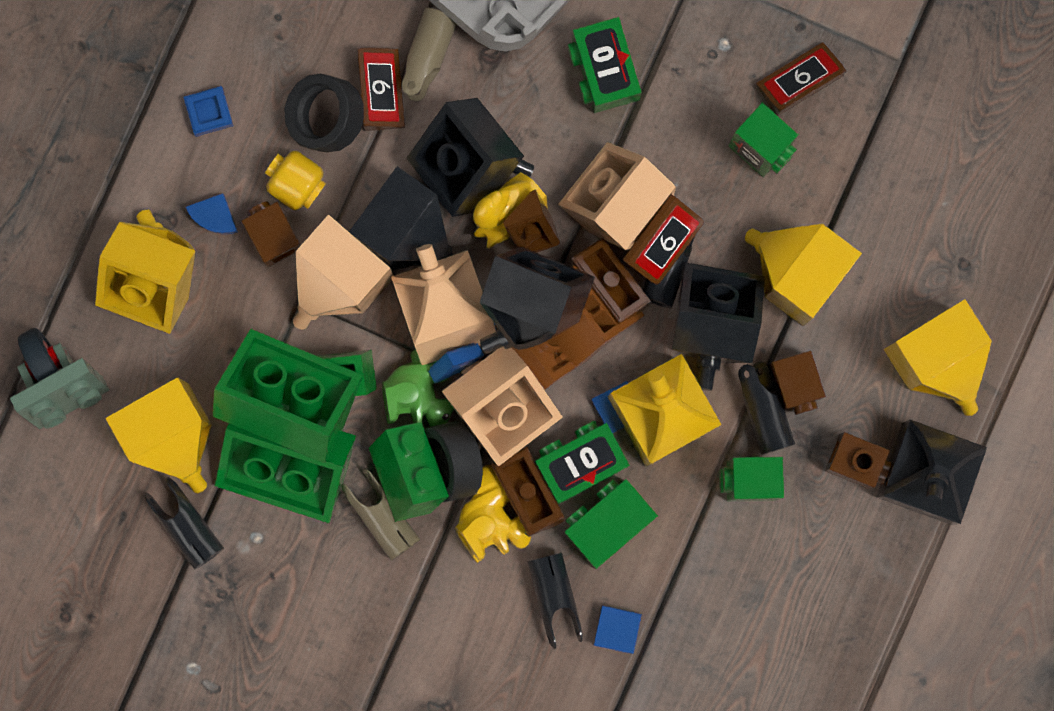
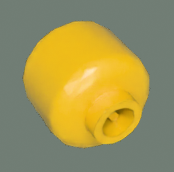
[265,151,326,210]

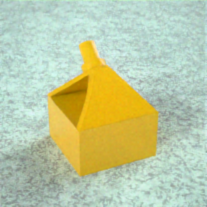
[95,210,195,334]
[745,224,862,326]
[883,299,992,416]
[607,354,722,467]
[105,377,212,493]

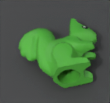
[382,349,454,427]

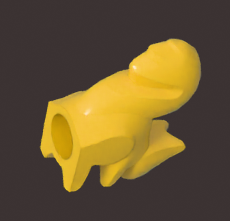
[473,172,548,249]
[455,465,531,563]

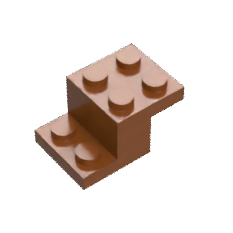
[495,266,645,390]

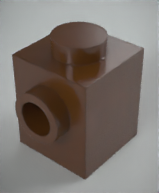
[825,432,892,489]

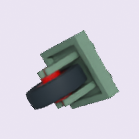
[10,328,110,430]

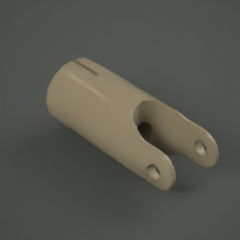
[402,8,457,101]
[341,468,420,561]

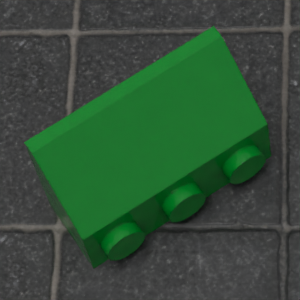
[213,329,363,463]
[215,424,356,523]

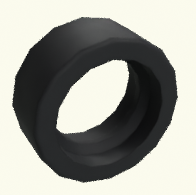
[284,73,364,153]
[424,421,483,503]

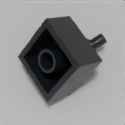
[406,97,534,217]
[349,166,454,270]
[479,247,595,354]
[672,263,765,391]
[876,419,987,525]

